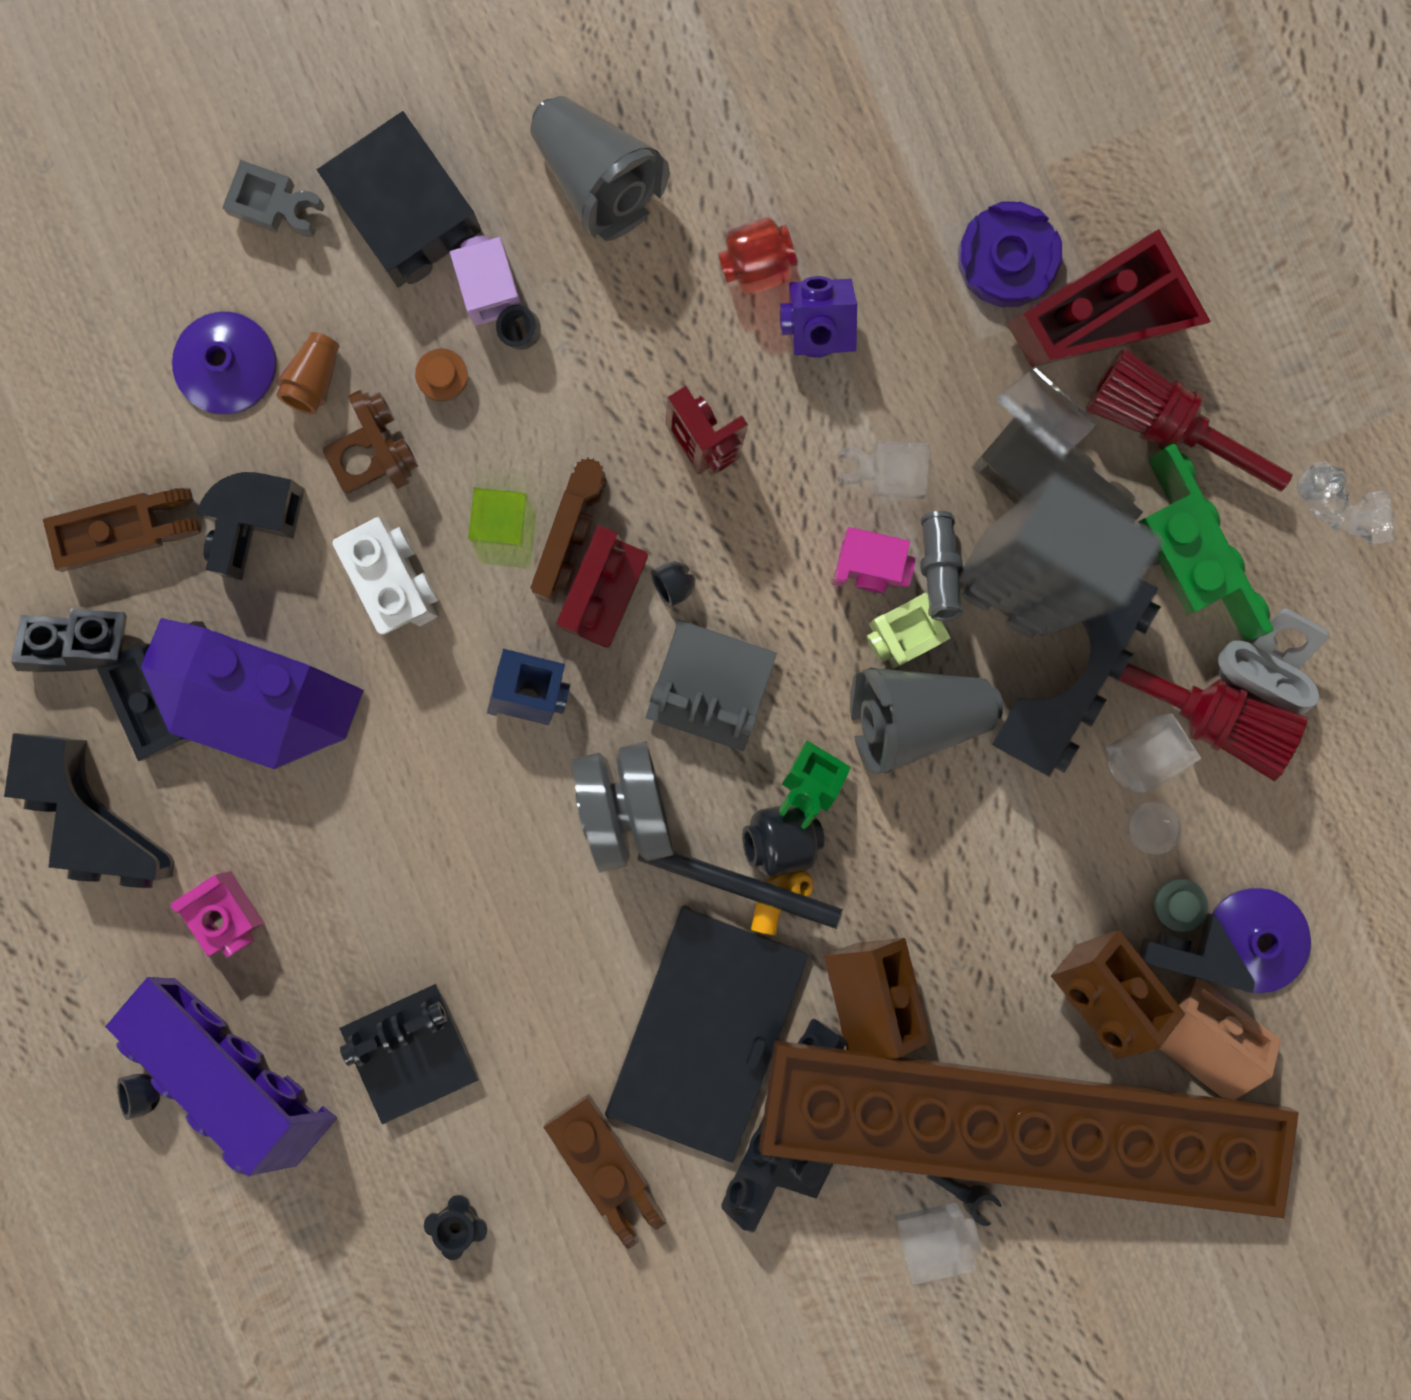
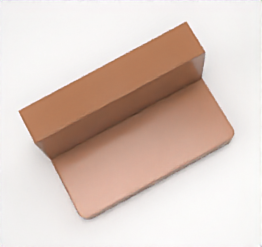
[1158,977,1281,1100]

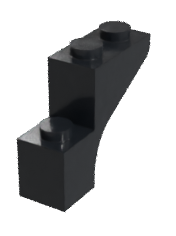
[4,733,174,888]

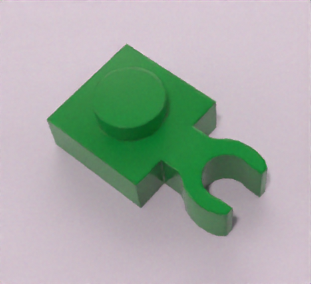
[779,740,851,829]

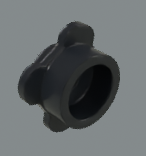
[424,1195,488,1260]

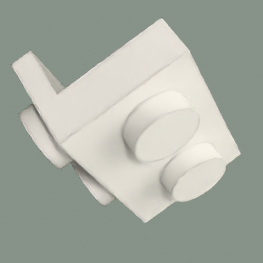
[333,516,439,635]

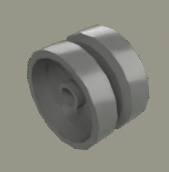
[572,741,674,873]

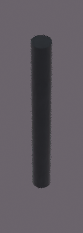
[638,851,843,929]

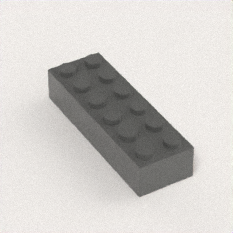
[958,474,1163,638]

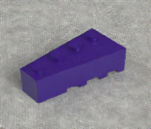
[105,977,337,1176]

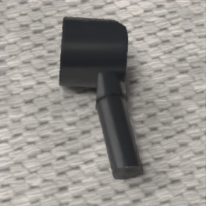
[926,1175,1002,1226]

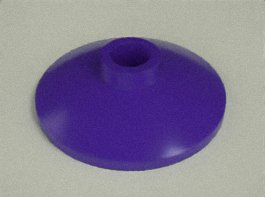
[172,311,276,415]
[1212,888,1311,993]

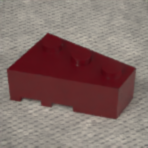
[1006,229,1211,367]

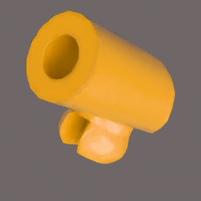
[751,871,814,935]

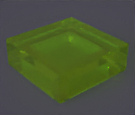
[468,487,527,547]

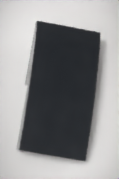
[11,609,127,672]

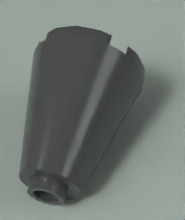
[530,96,670,241]
[850,668,1003,774]

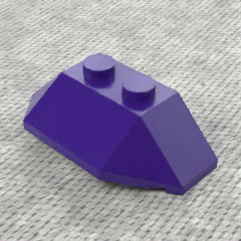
[141,618,364,770]

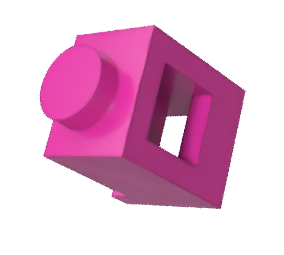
[832,527,916,593]
[170,871,264,958]

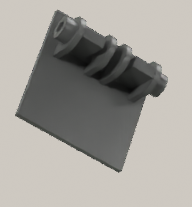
[645,620,777,752]

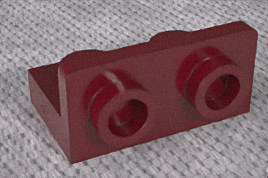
[665,386,748,475]
[556,525,648,648]

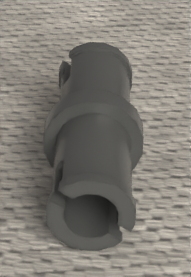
[920,511,963,621]

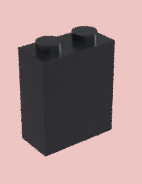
[316,111,482,288]

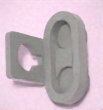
[1218,608,1329,715]

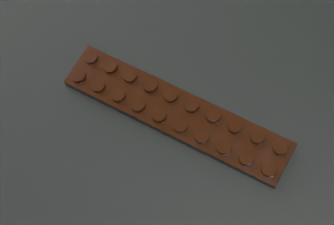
[759,1041,1299,1218]

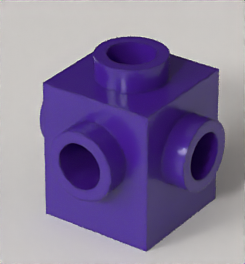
[780,276,858,358]

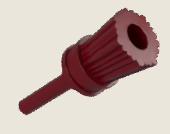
[1086,348,1293,492]
[1109,663,1309,782]

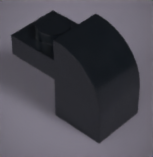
[197,472,304,580]

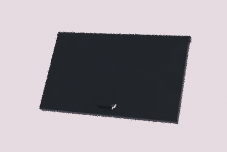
[605,905,809,1163]

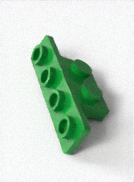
[1138,444,1274,641]

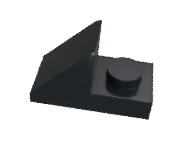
[1140,913,1256,993]

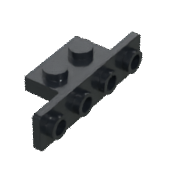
[721,1019,847,1233]

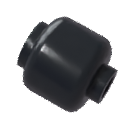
[742,806,824,877]

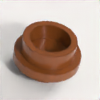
[415,348,468,402]

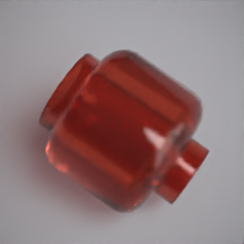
[718,217,798,295]

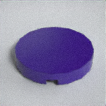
[958,202,1063,307]

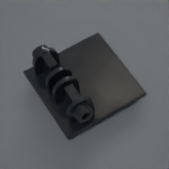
[339,984,479,1125]

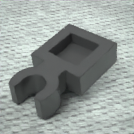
[222,160,325,237]

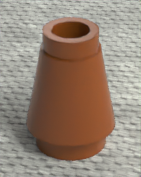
[276,332,340,415]

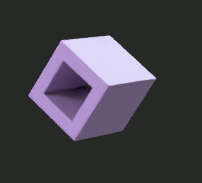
[449,236,522,326]

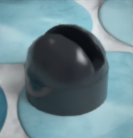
[496,305,541,350]
[651,561,696,608]
[117,1074,160,1120]

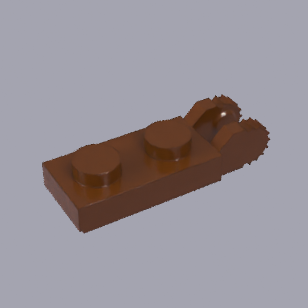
[530,457,607,604]
[43,488,202,572]
[543,1094,667,1249]

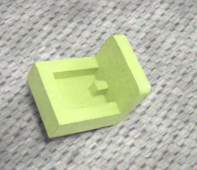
[867,593,951,669]

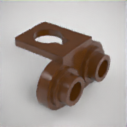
[323,389,419,493]

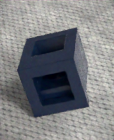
[486,648,570,725]

